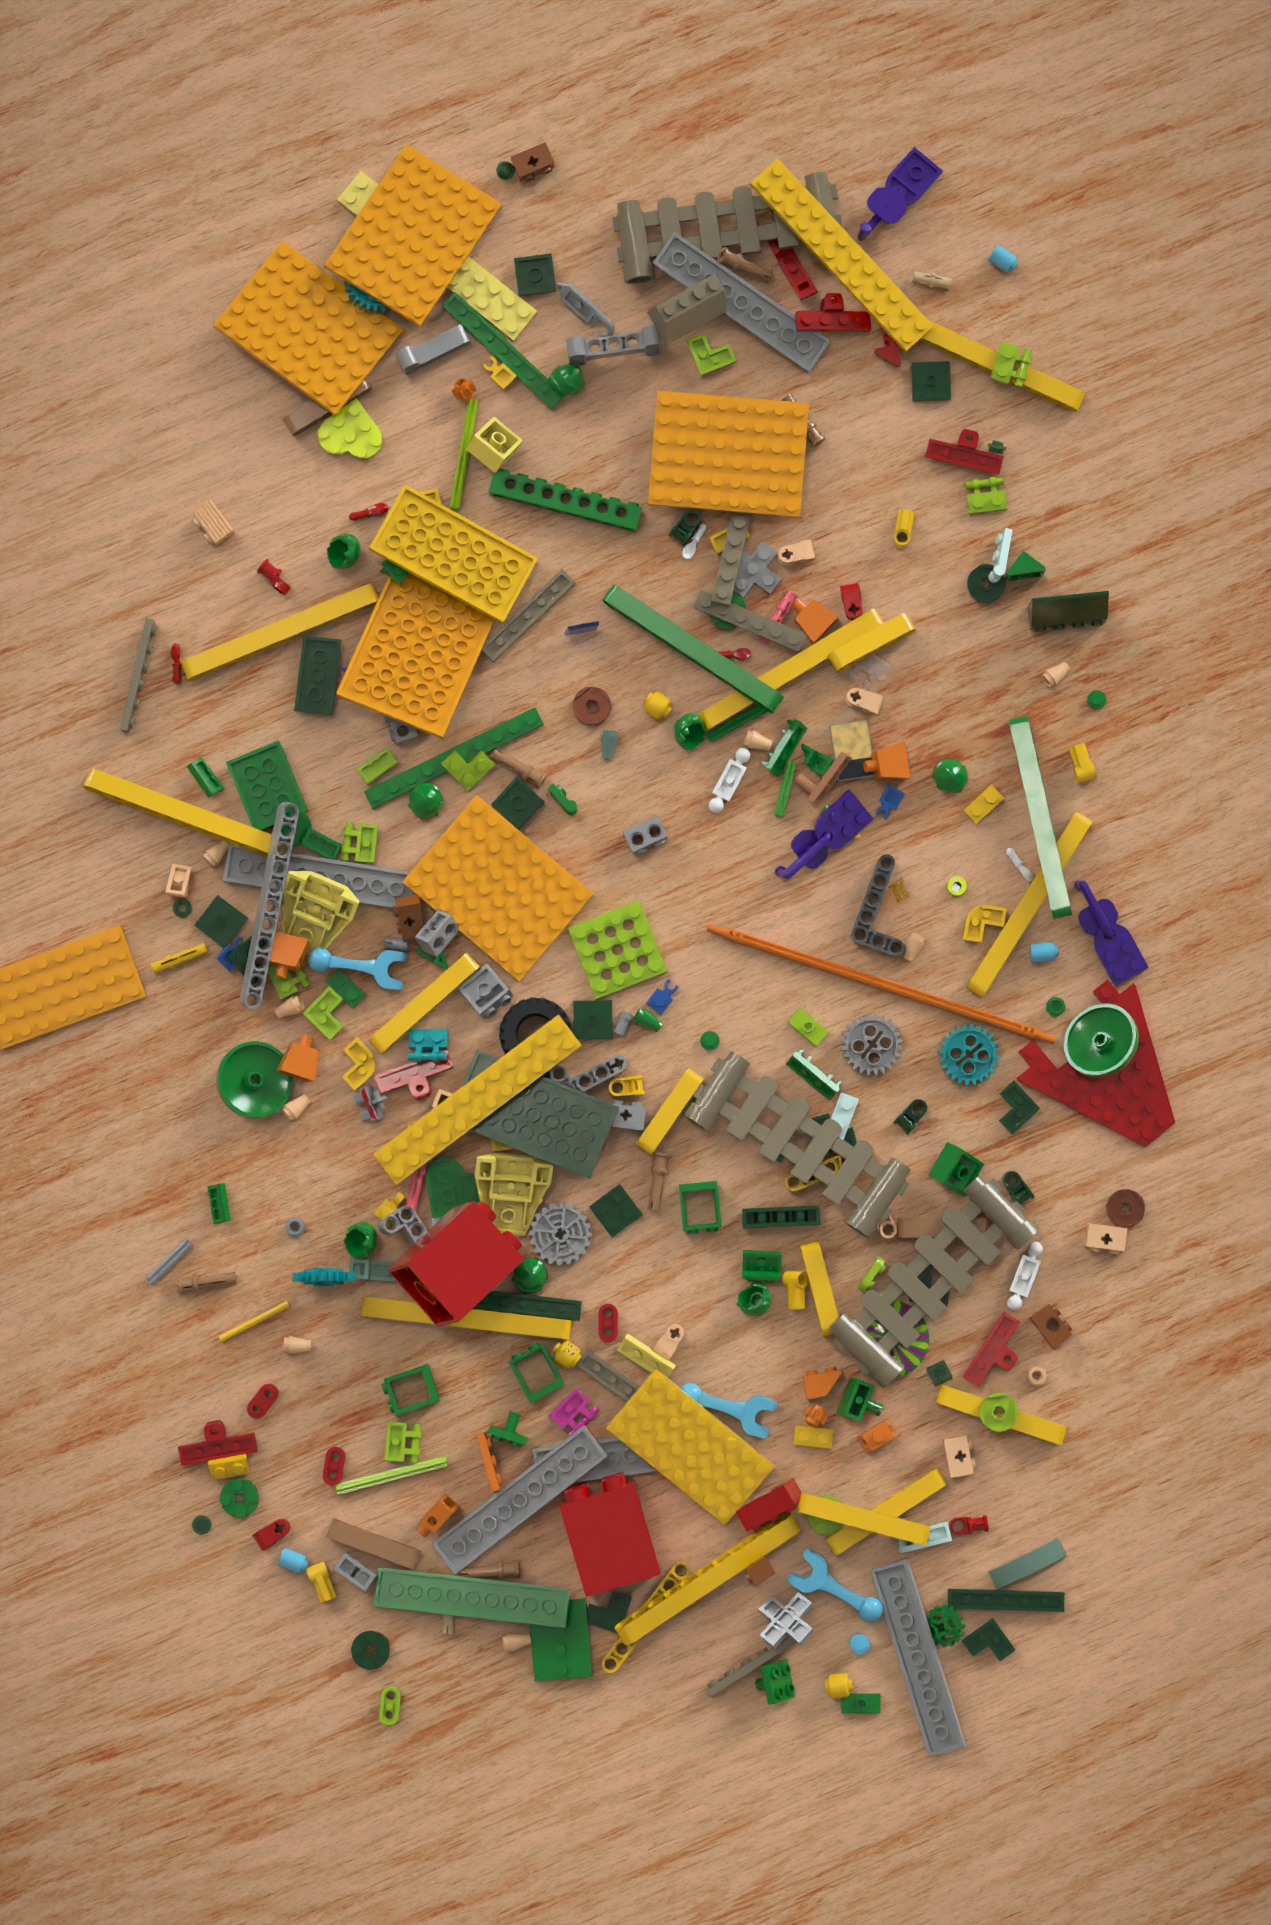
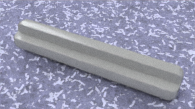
[146,1239,193,1285]

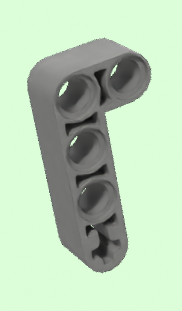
[395,325,471,375]
[550,1055,627,1093]
[378,1206,427,1246]

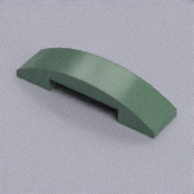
[349,1259,397,1282]
[988,1538,1067,1589]

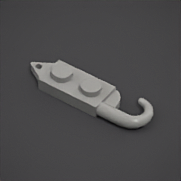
[556,282,614,337]

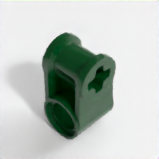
[668,509,701,546]
[893,1099,927,1135]
[1002,1171,1035,1205]

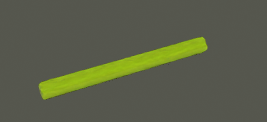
[450,399,478,510]
[335,1456,448,1495]

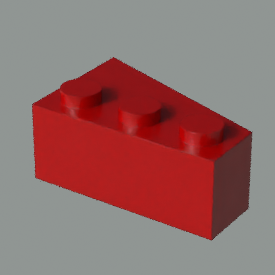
[736,1478,801,1532]

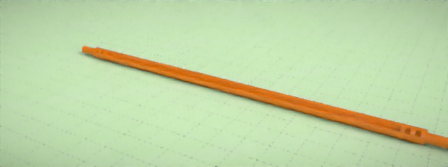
[707,924,1056,1044]

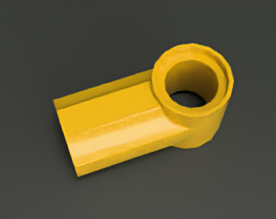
[893,509,915,549]
[1068,743,1097,784]
[782,1270,808,1310]
[306,1561,337,1603]

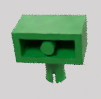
[836,1377,883,1422]

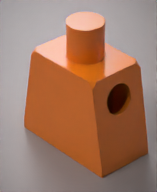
[792,598,839,645]
[863,742,911,781]
[270,932,310,979]
[276,1034,319,1083]
[856,1418,897,1453]
[417,1493,459,1537]

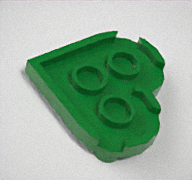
[426,1158,480,1218]

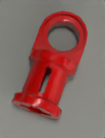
[257,559,291,595]
[949,1515,989,1535]

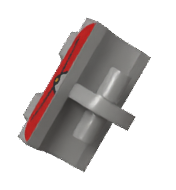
[353,1086,387,1121]

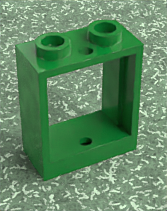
[679,1181,722,1234]
[509,1342,565,1403]
[382,1364,441,1416]

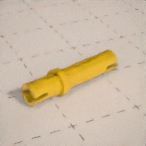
[150,942,208,974]

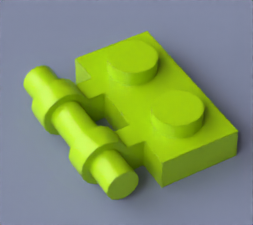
[990,342,1032,387]
[965,476,1007,515]
[341,822,378,864]
[267,963,310,1000]
[385,1421,422,1463]

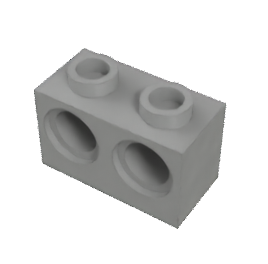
[384,716,419,745]
[623,816,668,855]
[415,910,459,957]
[334,1552,377,1591]

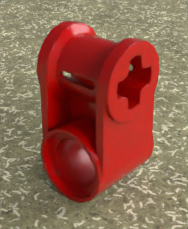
[840,583,862,621]
[252,1519,290,1551]

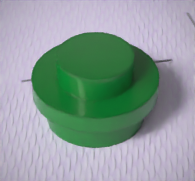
[1087,690,1106,710]
[1046,997,1065,1016]
[700,1031,720,1050]

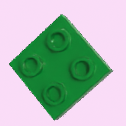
[488,1411,528,1447]
[755,1659,795,1705]

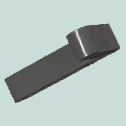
[851,854,905,958]

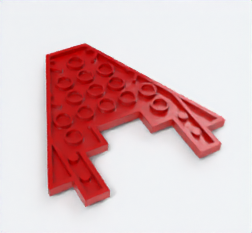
[1016,979,1175,1147]

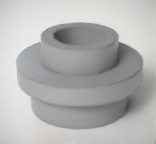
[286,1218,305,1237]

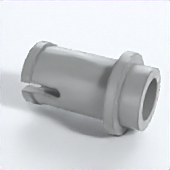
[384,936,409,952]
[613,1011,633,1036]

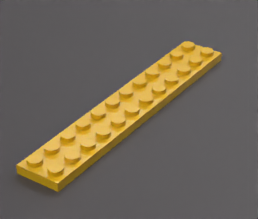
[749,158,933,352]
[373,1015,582,1185]

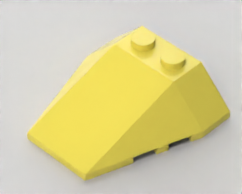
[282,871,360,955]
[475,1153,554,1236]

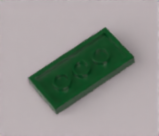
[294,635,342,716]

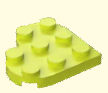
[318,398,382,459]

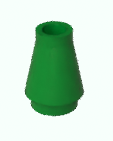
[633,1007,663,1032]

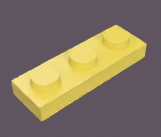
[617,1333,676,1378]

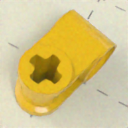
[608,1075,646,1097]

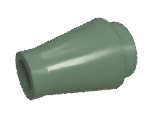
[601,730,619,758]

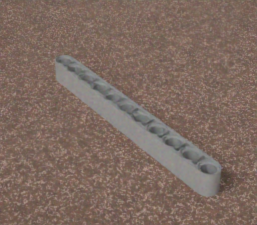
[240,802,299,1009]

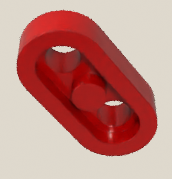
[598,1304,618,1342]
[247,1384,279,1419]
[323,1447,346,1486]

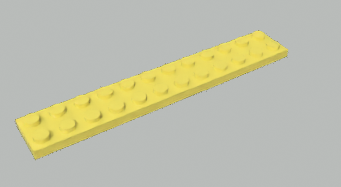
[337,171,538,342]

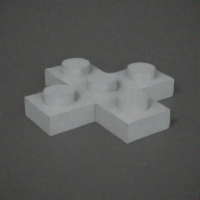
[733,541,781,599]
[759,1592,815,1649]

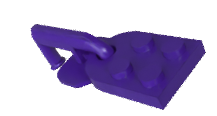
[857,147,943,241]
[775,790,874,879]
[1074,880,1149,986]

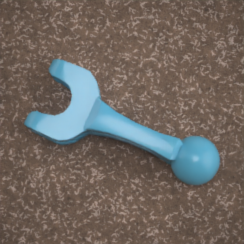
[308,948,408,990]
[681,1383,778,1438]
[787,1549,883,1622]

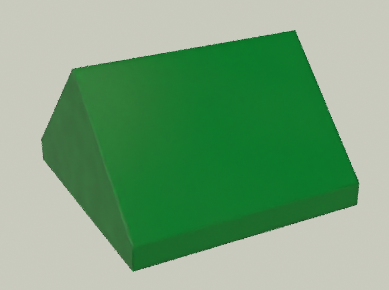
[1005,551,1046,582]

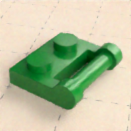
[548,783,577,816]

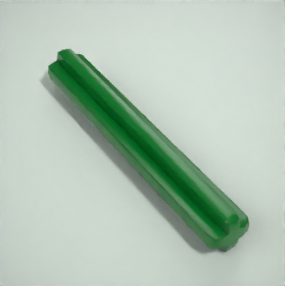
[707,705,768,742]

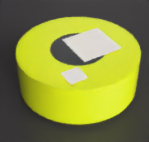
[947,876,967,896]

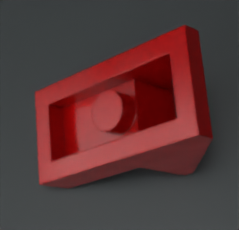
[874,331,901,367]

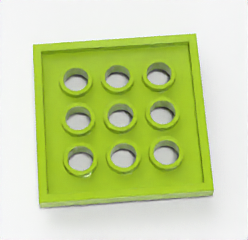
[568,900,667,1000]

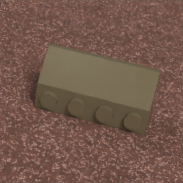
[647,273,727,345]

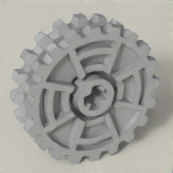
[529,1203,592,1265]

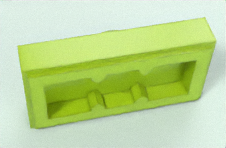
[356,747,398,785]
[788,1007,829,1047]

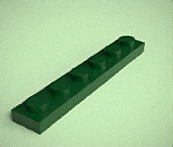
[473,1291,582,1321]
[947,1588,1065,1612]

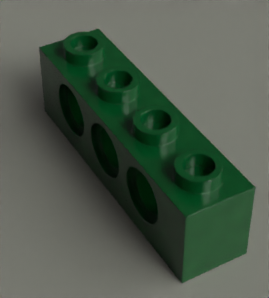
[742,1206,820,1228]

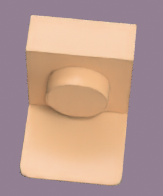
[165,864,192,897]

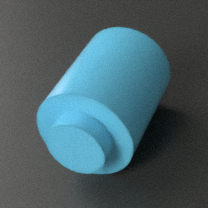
[988,245,1018,273]
[1030,942,1058,963]
[278,1548,309,1574]
[849,1633,870,1654]

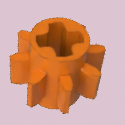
[452,378,477,402]
[803,1404,828,1428]

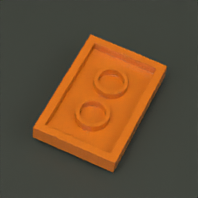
[477,1432,503,1492]

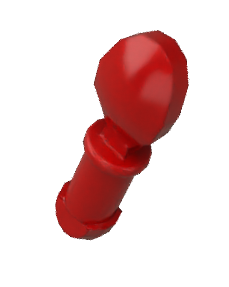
[349,503,388,521]
[170,643,181,684]
[718,648,751,660]

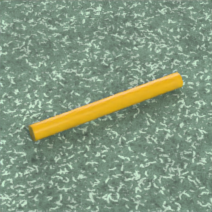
[219,1300,290,1343]

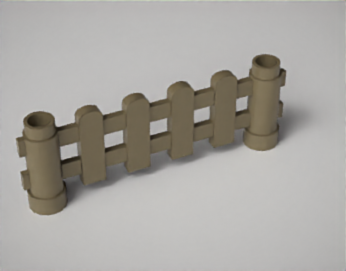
[612,172,842,284]
[684,1051,911,1239]
[828,1174,1039,1388]

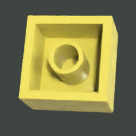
[466,417,523,473]

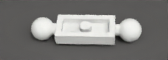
[709,748,751,813]
[1007,1241,1043,1311]

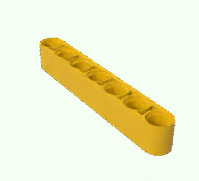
[368,953,480,1054]
[935,1384,1068,1446]
[825,1467,948,1556]
[797,1492,931,1546]
[602,1561,689,1673]

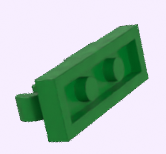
[762,719,808,777]
[786,1050,841,1101]

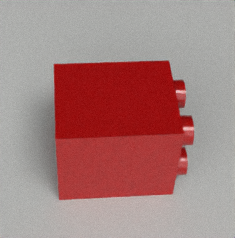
[387,1201,524,1327]
[559,1472,661,1597]

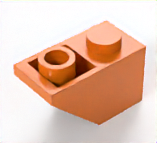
[802,1366,842,1399]

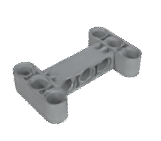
[566,325,662,366]

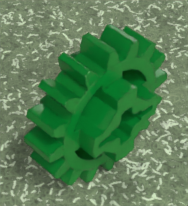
[926,1604,966,1648]

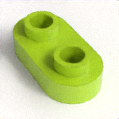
[858,1257,886,1292]
[379,1686,401,1726]

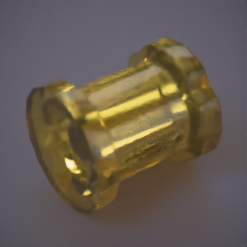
[888,878,912,903]

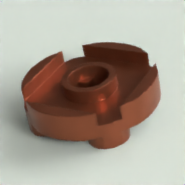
[573,687,611,726]
[1106,1189,1145,1228]

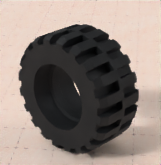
[499,997,572,1066]

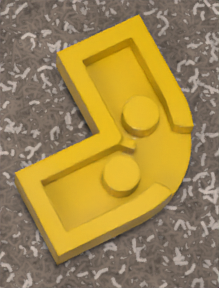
[962,905,1007,943]
[342,1037,376,1091]

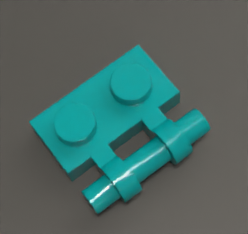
[408,1029,449,1062]

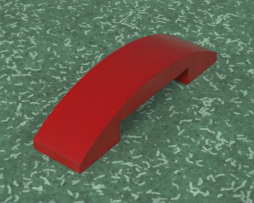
[768,239,818,301]

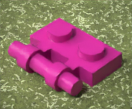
[549,1388,599,1436]

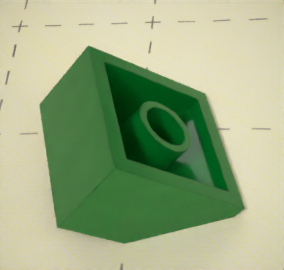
[929,1142,984,1197]

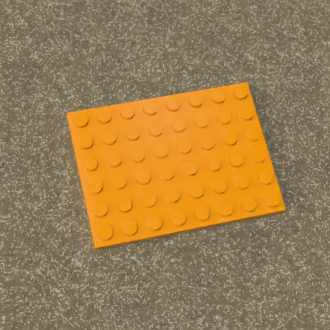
[324,144,502,328]
[213,241,404,416]
[648,390,809,518]
[336,573,495,739]
[402,795,593,981]

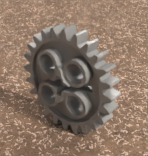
[841,1014,903,1076]

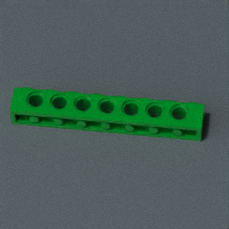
[489,468,642,533]

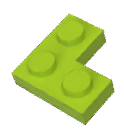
[687,334,736,377]
[441,750,495,791]
[303,986,344,1041]

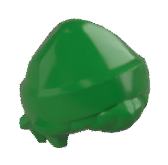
[549,364,585,396]
[327,534,361,569]
[674,713,707,751]
[932,758,967,793]
[408,782,444,819]
[344,1222,378,1258]
[512,1257,548,1294]
[736,1282,772,1317]

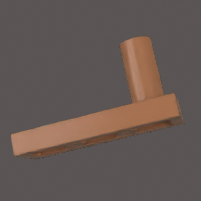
[795,752,852,804]

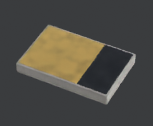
[829,719,875,782]

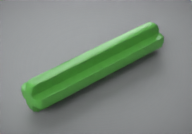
[774,761,796,817]

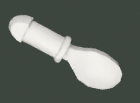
[682,523,707,559]
[1006,848,1034,882]

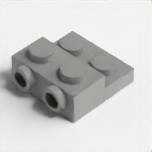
[458,964,513,1019]

